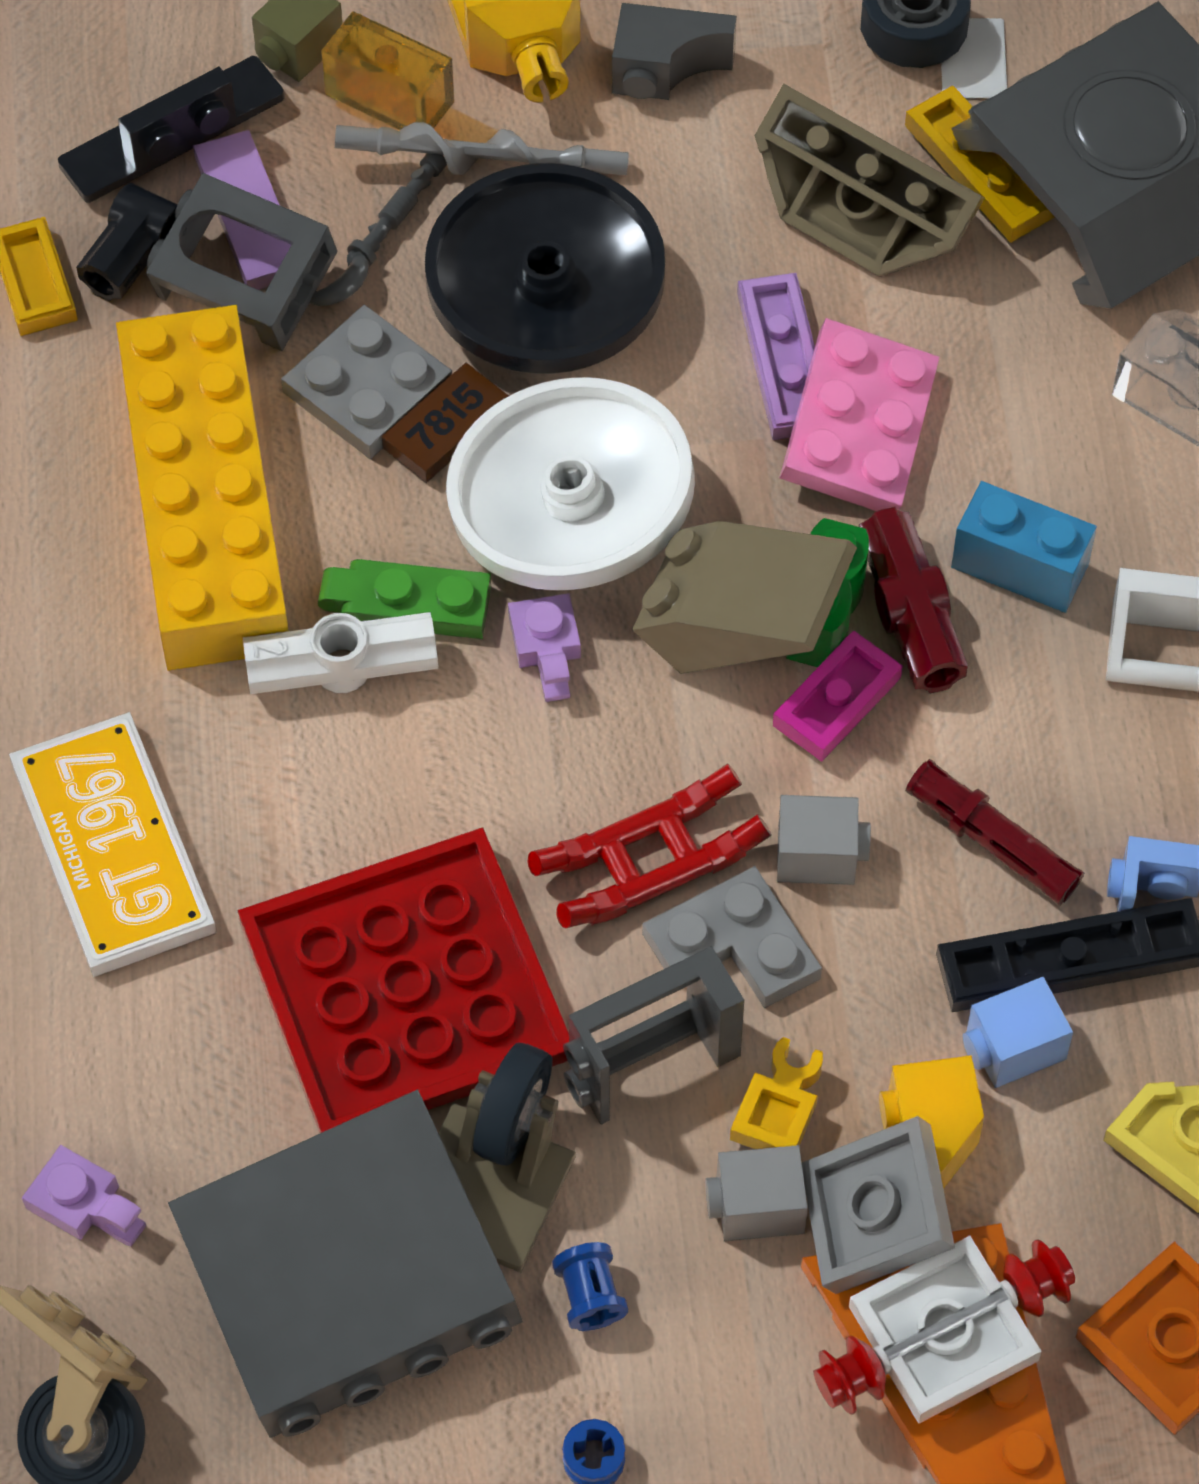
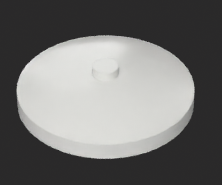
[446,377,695,590]

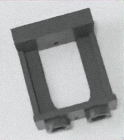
[146,173,338,351]
[563,946,745,1125]

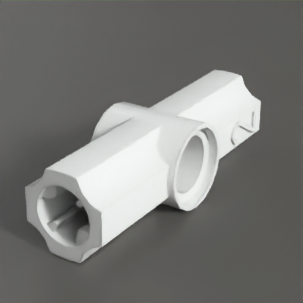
[243,612,438,694]

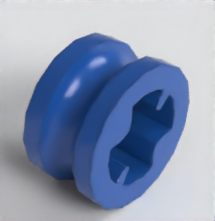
[562,1419,625,1484]

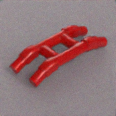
[527,764,772,928]

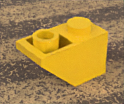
[879,1055,984,1189]

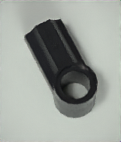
[76,183,178,301]

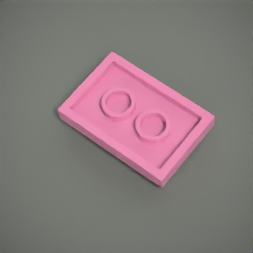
[779,318,939,511]

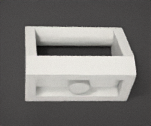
[1106,568,1199,692]

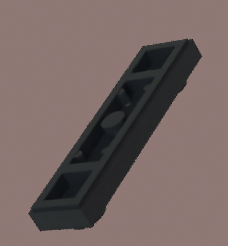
[936,898,1199,1012]

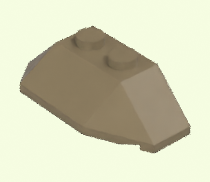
[754,84,985,277]

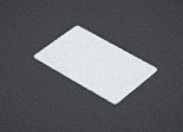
[941,18,1007,99]

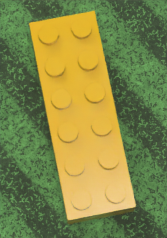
[116,305,289,671]

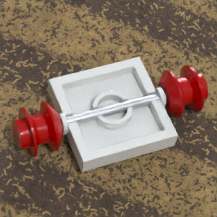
[813,1236,1076,1424]

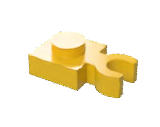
[730,1037,823,1149]

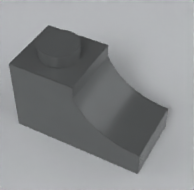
[612,3,737,100]

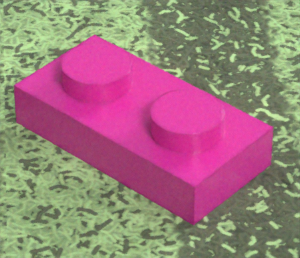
[773,630,903,762]

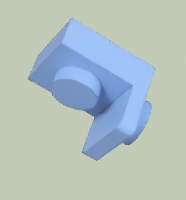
[1107,836,1199,911]

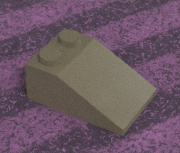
[632,521,857,674]

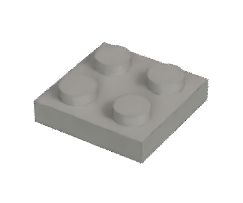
[281,304,452,460]
[802,1116,955,1294]

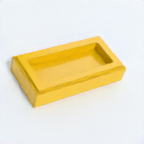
[0,217,78,336]

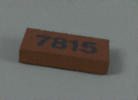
[382,362,509,483]

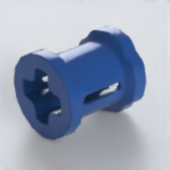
[552,1242,628,1331]

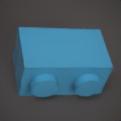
[951,481,1097,613]

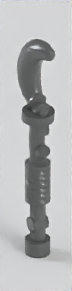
[310,154,447,306]

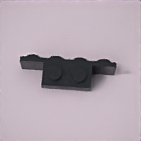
[58,56,285,203]

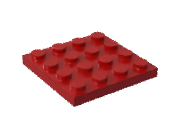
[237,827,569,1134]

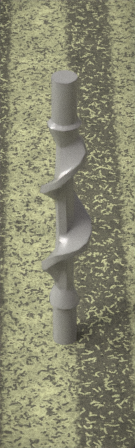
[334,122,629,176]

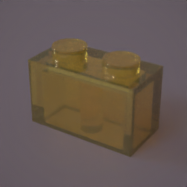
[321,11,455,130]

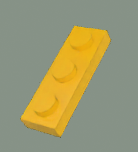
[905,85,1055,243]

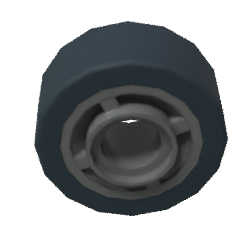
[860,0,971,68]

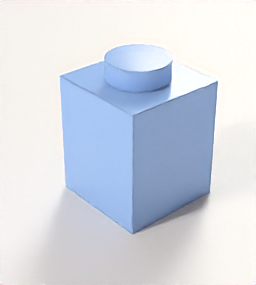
[962,977,1073,1088]

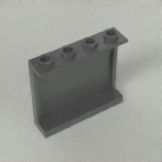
[168,1089,523,1438]

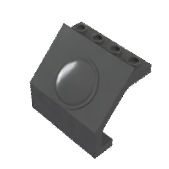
[951,1,1199,309]

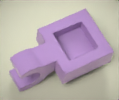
[508,593,581,702]
[22,1145,146,1247]

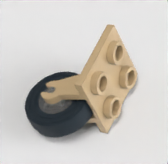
[0,1285,148,1484]

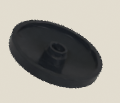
[425,163,665,374]

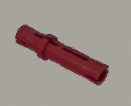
[905,759,1085,906]

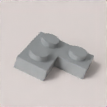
[642,866,822,1008]

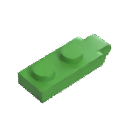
[318,559,491,639]

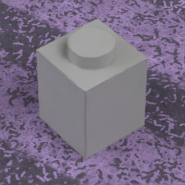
[777,795,871,885]
[705,1145,807,1241]

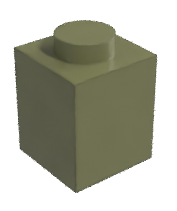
[252,0,344,82]

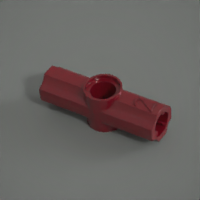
[859,507,968,694]

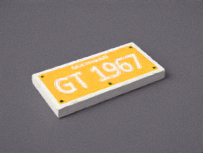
[9,712,217,977]

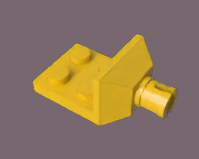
[447,0,580,103]

